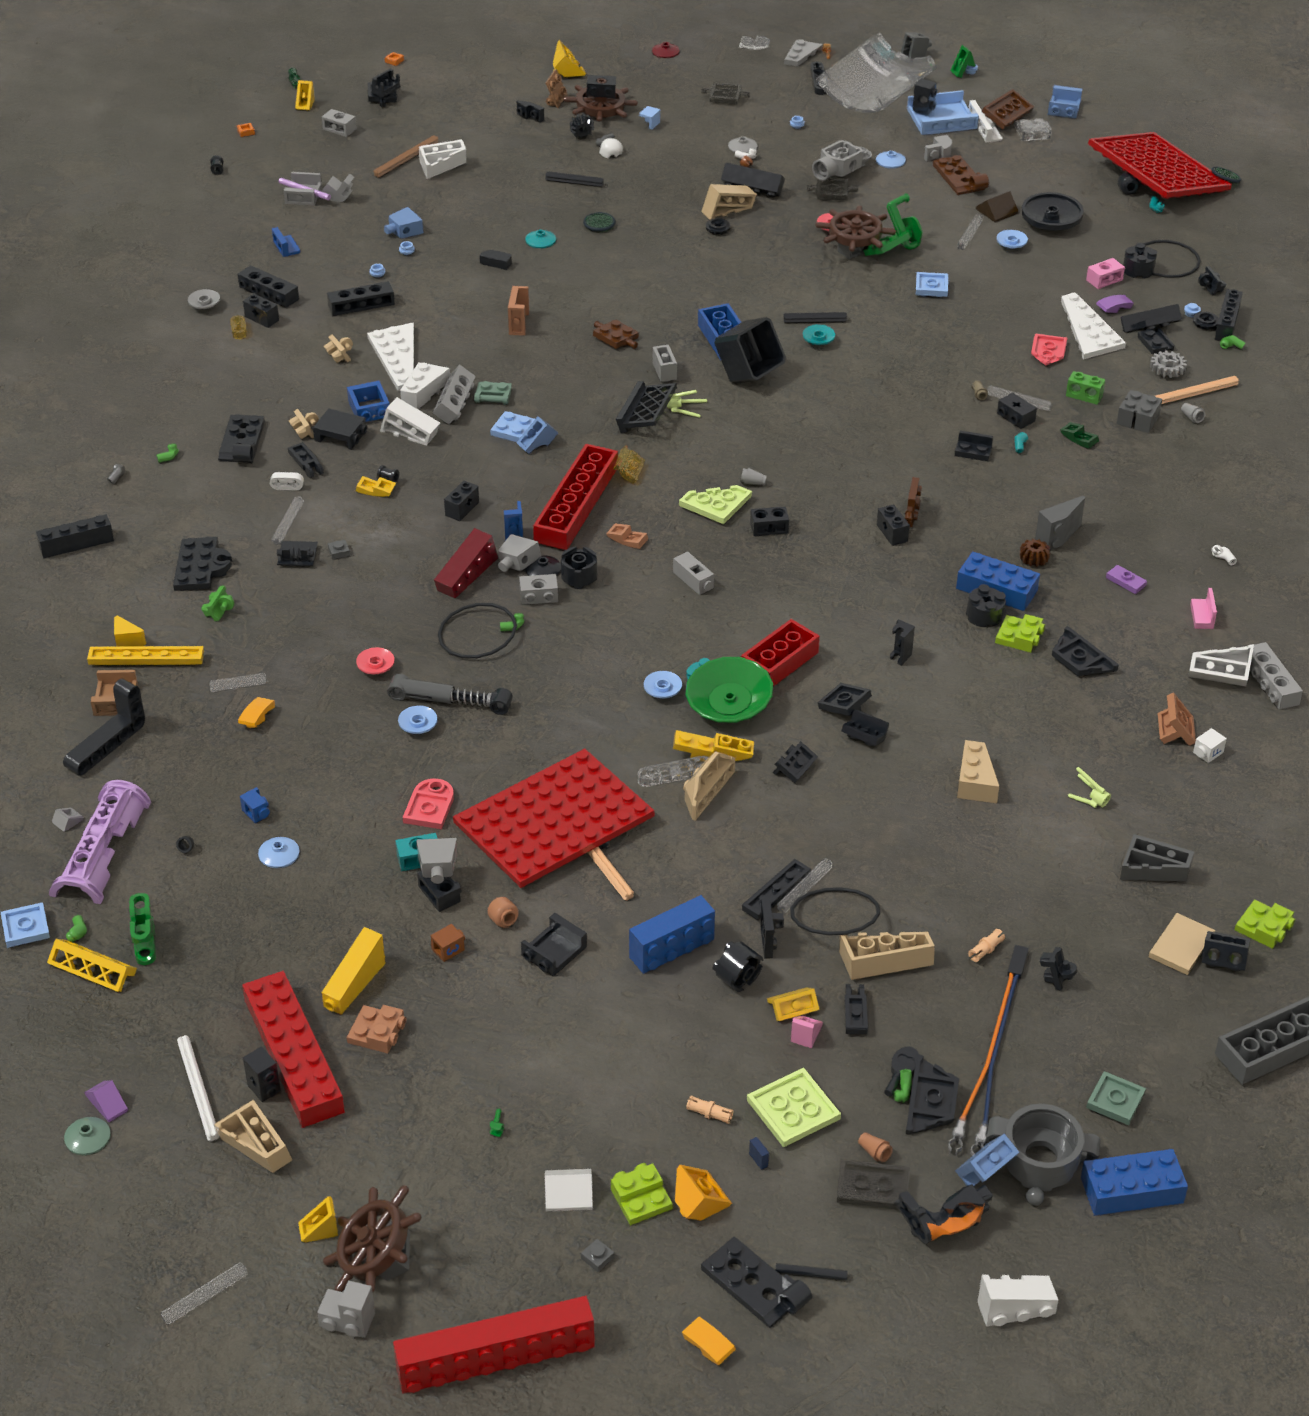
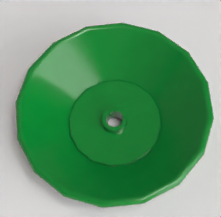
[685,657,773,723]

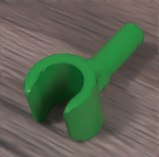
[490,1109,504,1137]

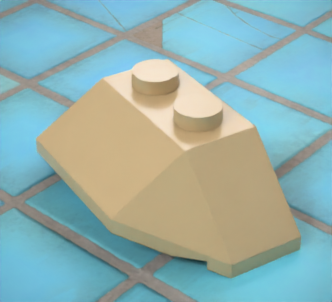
[683,751,735,821]

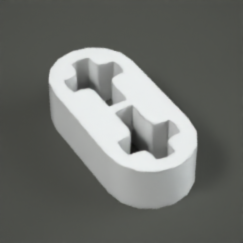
[270,472,304,491]

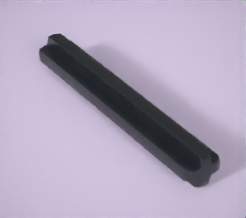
[545,172,604,187]
[783,312,847,323]

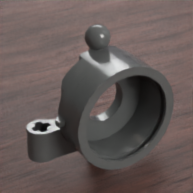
[986,1104,1101,1206]

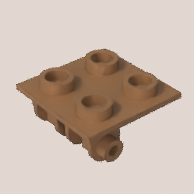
[546,69,567,108]

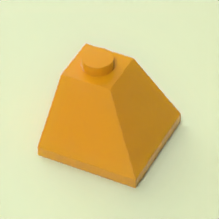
[675,1164,732,1221]

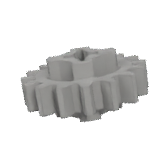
[1150,351,1187,378]

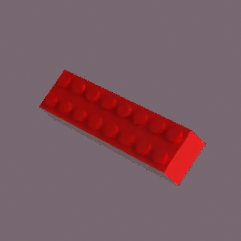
[533,444,618,550]
[242,970,345,1128]
[393,1295,595,1394]

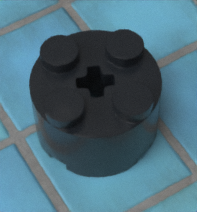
[1123,243,1157,279]
[561,547,597,589]
[966,584,1006,627]
[712,941,764,992]

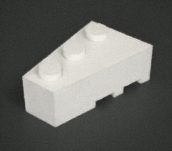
[419,139,466,179]
[400,362,450,409]
[380,397,440,446]
[1188,644,1254,687]
[978,1275,1058,1327]

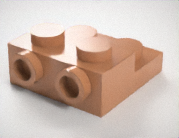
[346,1005,406,1054]

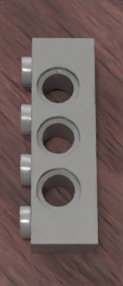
[433,364,475,425]
[1250,642,1303,710]

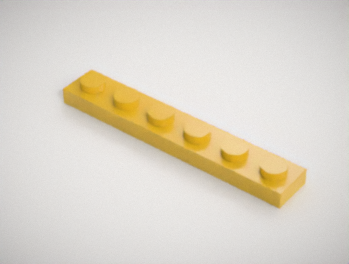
[87,646,204,665]

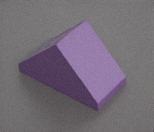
[84,1080,128,1123]

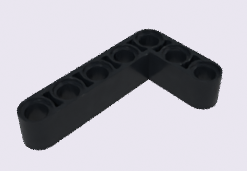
[63,678,145,775]

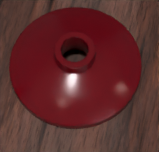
[652,42,680,58]

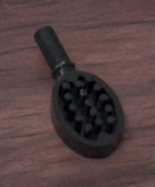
[884,1047,919,1096]

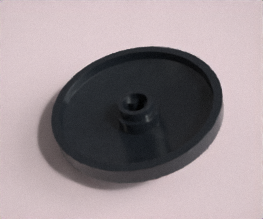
[1021,192,1084,231]

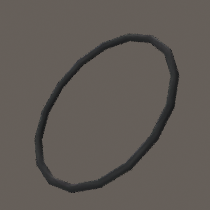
[1143,240,1201,278]
[438,603,517,659]
[790,887,880,936]

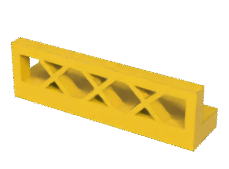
[47,939,137,992]

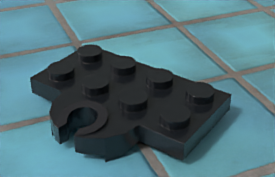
[173,537,233,591]

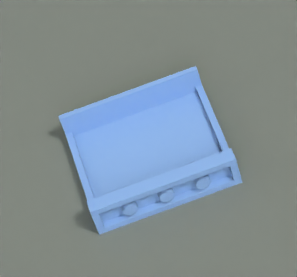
[907,90,979,135]

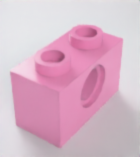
[1086,258,1125,289]

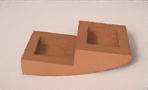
[606,523,648,549]

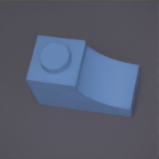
[516,416,558,454]

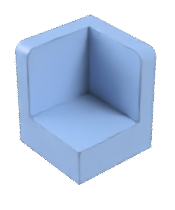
[640,106,660,129]

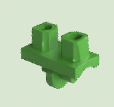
[201,586,235,621]

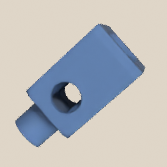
[384,207,423,238]

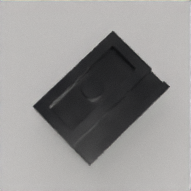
[1137,328,1175,355]

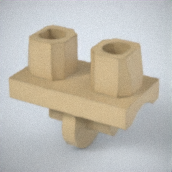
[324,334,353,363]
[289,409,319,439]

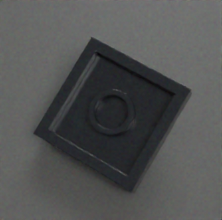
[817,683,872,716]
[760,898,784,959]

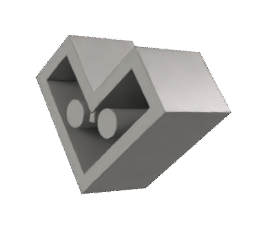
[317,1280,375,1338]

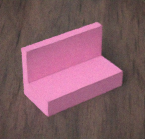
[1190,588,1217,629]

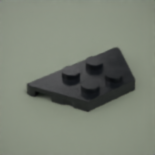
[1052,626,1119,676]
[906,1054,959,1135]

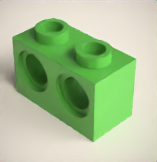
[1066,371,1105,405]

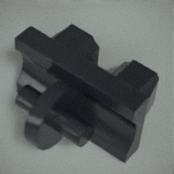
[1198,266,1226,295]
[1040,947,1077,991]

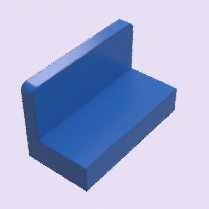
[272,227,300,257]
[504,501,523,541]

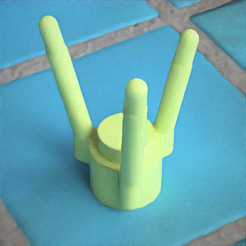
[667,390,707,418]
[1068,767,1111,808]

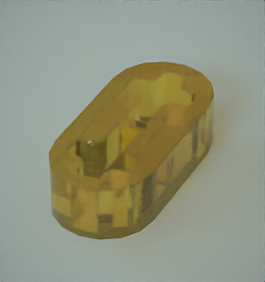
[230,315,247,339]

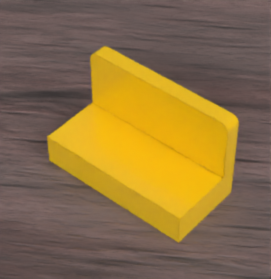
[767,987,819,1021]

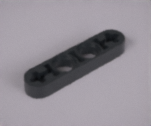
[810,61,827,95]

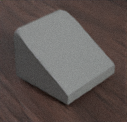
[52,807,84,831]

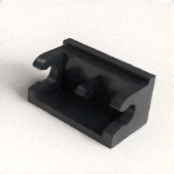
[372,68,401,97]
[890,619,915,666]

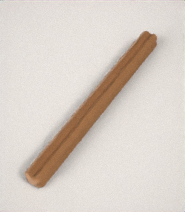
[374,135,439,178]

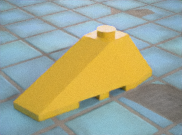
[553,41,586,77]

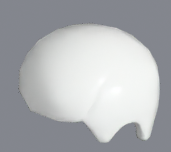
[599,138,623,158]

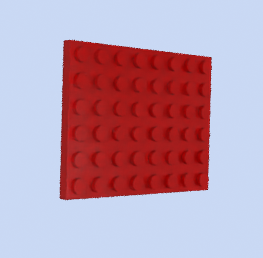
[1088,132,1232,199]
[453,748,655,888]

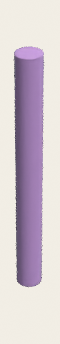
[279,178,331,200]

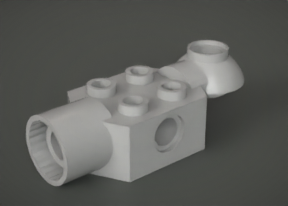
[812,140,872,180]

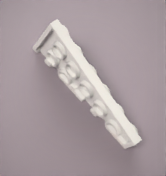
[1061,292,1126,360]
[367,323,414,391]

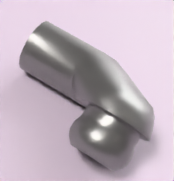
[107,464,125,484]

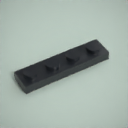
[742,859,811,920]

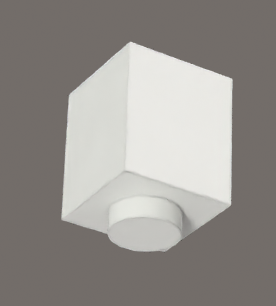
[1193,728,1227,763]

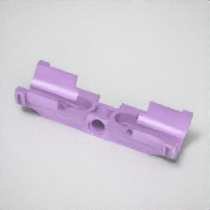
[49,780,151,904]

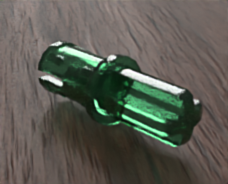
[288,68,300,88]

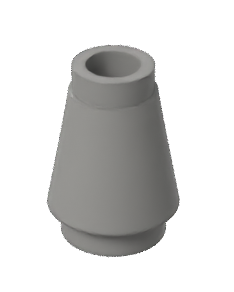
[1181,403,1206,423]
[740,468,767,486]

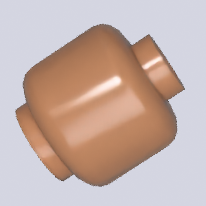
[488,897,519,928]

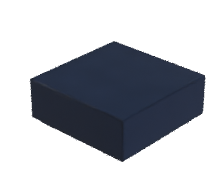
[749,1137,769,1170]

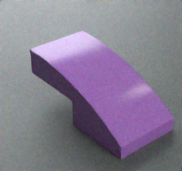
[1096,295,1133,313]

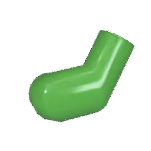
[1220,335,1245,349]
[157,443,179,463]
[500,613,525,631]
[66,915,87,942]
[894,1069,912,1103]

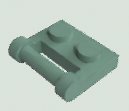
[474,381,512,405]

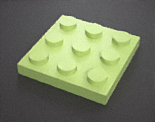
[747,1068,841,1147]

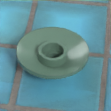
[64,1117,111,1155]

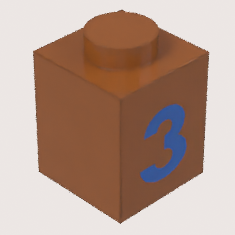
[430,924,465,962]

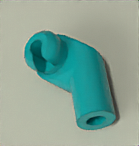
[1149,197,1165,213]
[1014,432,1028,453]

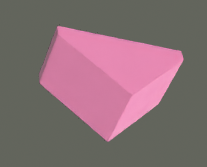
[791,1015,823,1048]

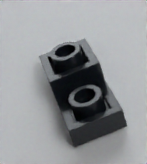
[516,100,544,123]

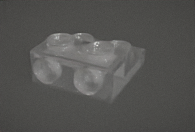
[1015,118,1052,141]

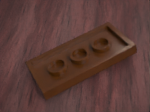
[981,89,1034,129]

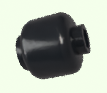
[1117,172,1139,195]

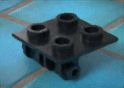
[277,541,318,566]

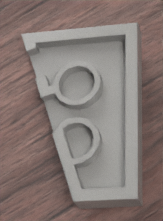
[784,40,823,66]

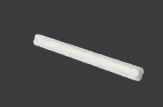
[177,1035,220,1141]

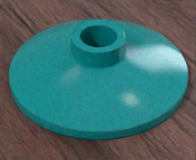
[525,230,556,248]
[803,325,835,345]

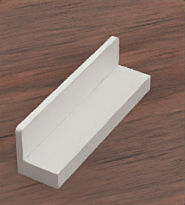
[969,100,1002,143]

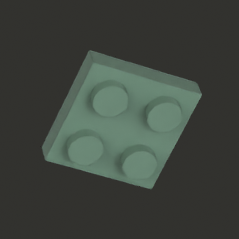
[1086,1071,1146,1125]

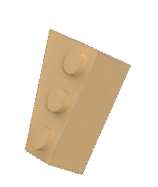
[957,740,999,803]

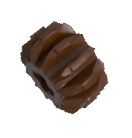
[1019,538,1050,567]

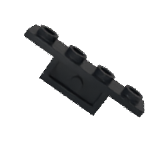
[1120,304,1182,332]

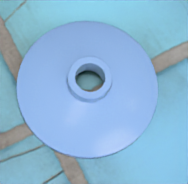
[876,151,906,168]
[997,230,1028,249]
[644,671,682,698]
[398,706,437,734]
[258,837,300,868]

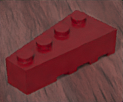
[434,528,499,598]

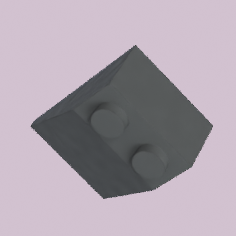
[1035,496,1085,550]

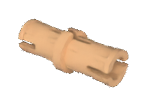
[968,929,1005,962]
[686,1096,734,1124]

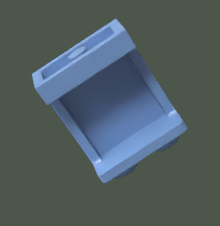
[1048,85,1082,118]
[955,1134,1019,1186]

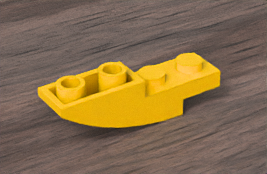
[673,730,754,761]

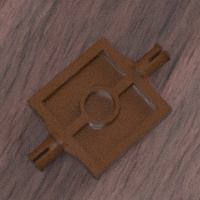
[593,320,639,349]
[905,477,922,528]

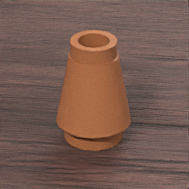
[858,1132,893,1162]

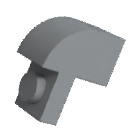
[924,135,952,161]
[321,174,354,202]

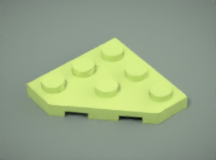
[679,485,752,524]

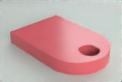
[403,779,454,829]

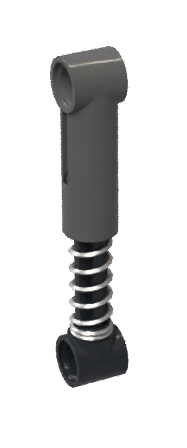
[387,674,513,715]

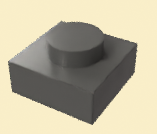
[328,540,350,560]
[581,1239,614,1272]

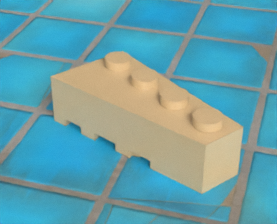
[839,932,934,980]

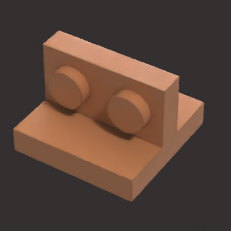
[1158,692,1196,746]

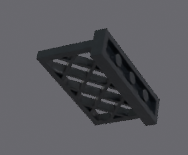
[616,381,677,433]

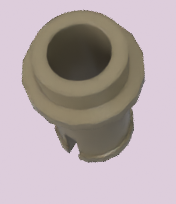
[972,381,988,400]

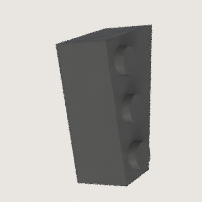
[1120,834,1194,882]

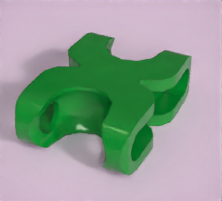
[129,893,156,965]

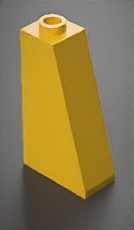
[322,927,385,1015]

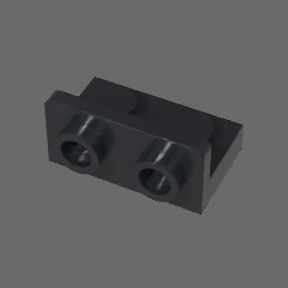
[954,431,993,462]
[773,741,818,783]

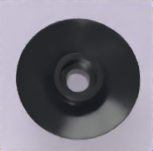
[525,555,561,576]

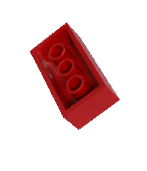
[741,619,820,686]

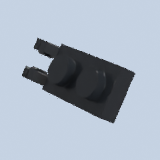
[288,442,324,478]
[844,984,868,1034]

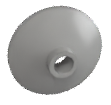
[728,137,757,153]
[188,289,220,309]

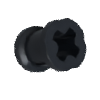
[210,155,224,175]
[377,465,400,483]

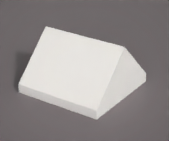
[545,1169,593,1212]

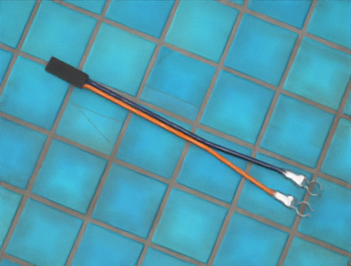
[948,945,1029,1156]

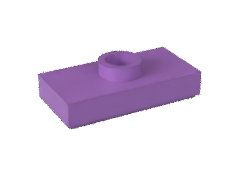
[1106,565,1147,594]

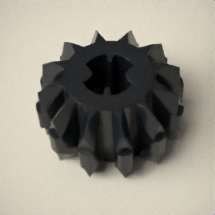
[569,113,594,139]

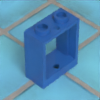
[347,381,390,422]

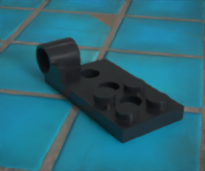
[218,414,265,463]
[701,1236,813,1328]

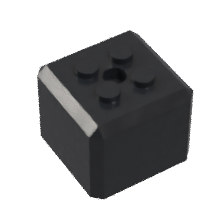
[714,317,786,383]

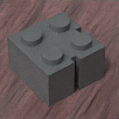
[1116,390,1162,433]

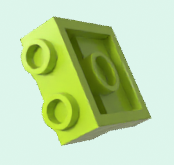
[995,614,1045,653]
[1234,899,1295,949]
[611,1163,673,1225]

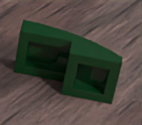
[1060,422,1099,449]

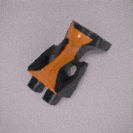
[895,1184,993,1244]

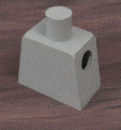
[498,534,541,572]
[417,838,457,884]

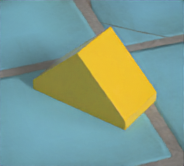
[295,80,315,110]
[114,615,146,647]
[298,1196,338,1243]

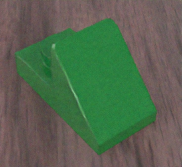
[950,45,976,78]

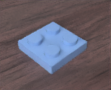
[916,272,948,297]
[490,411,535,442]
[1,902,50,948]

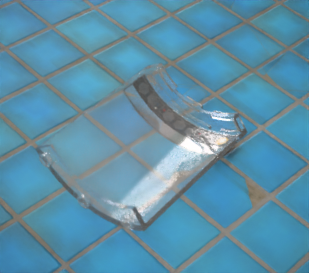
[816,33,937,113]

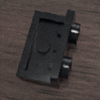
[841,709,889,746]

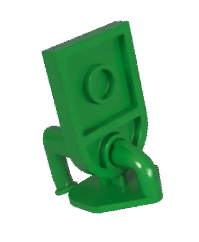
[863,193,923,256]

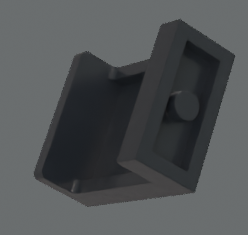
[313,409,367,450]
[521,913,587,976]

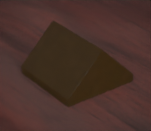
[976,191,1019,222]

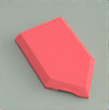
[1031,334,1067,366]

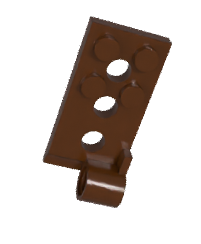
[933,155,989,195]

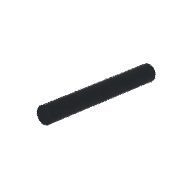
[775,1263,848,1281]

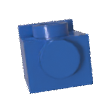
[240,787,270,823]

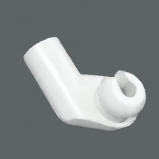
[735,149,757,159]
[1212,545,1237,566]

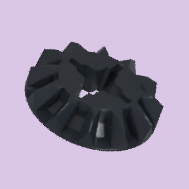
[706,218,730,235]
[1193,312,1219,330]

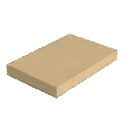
[1149,913,1215,975]

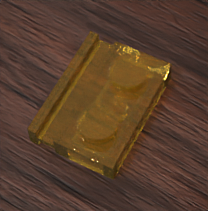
[614,445,645,484]

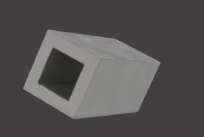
[673,552,714,595]

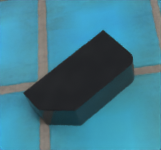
[479,250,512,270]

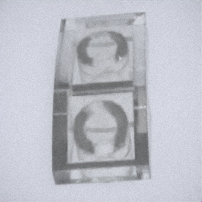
[739,35,770,50]

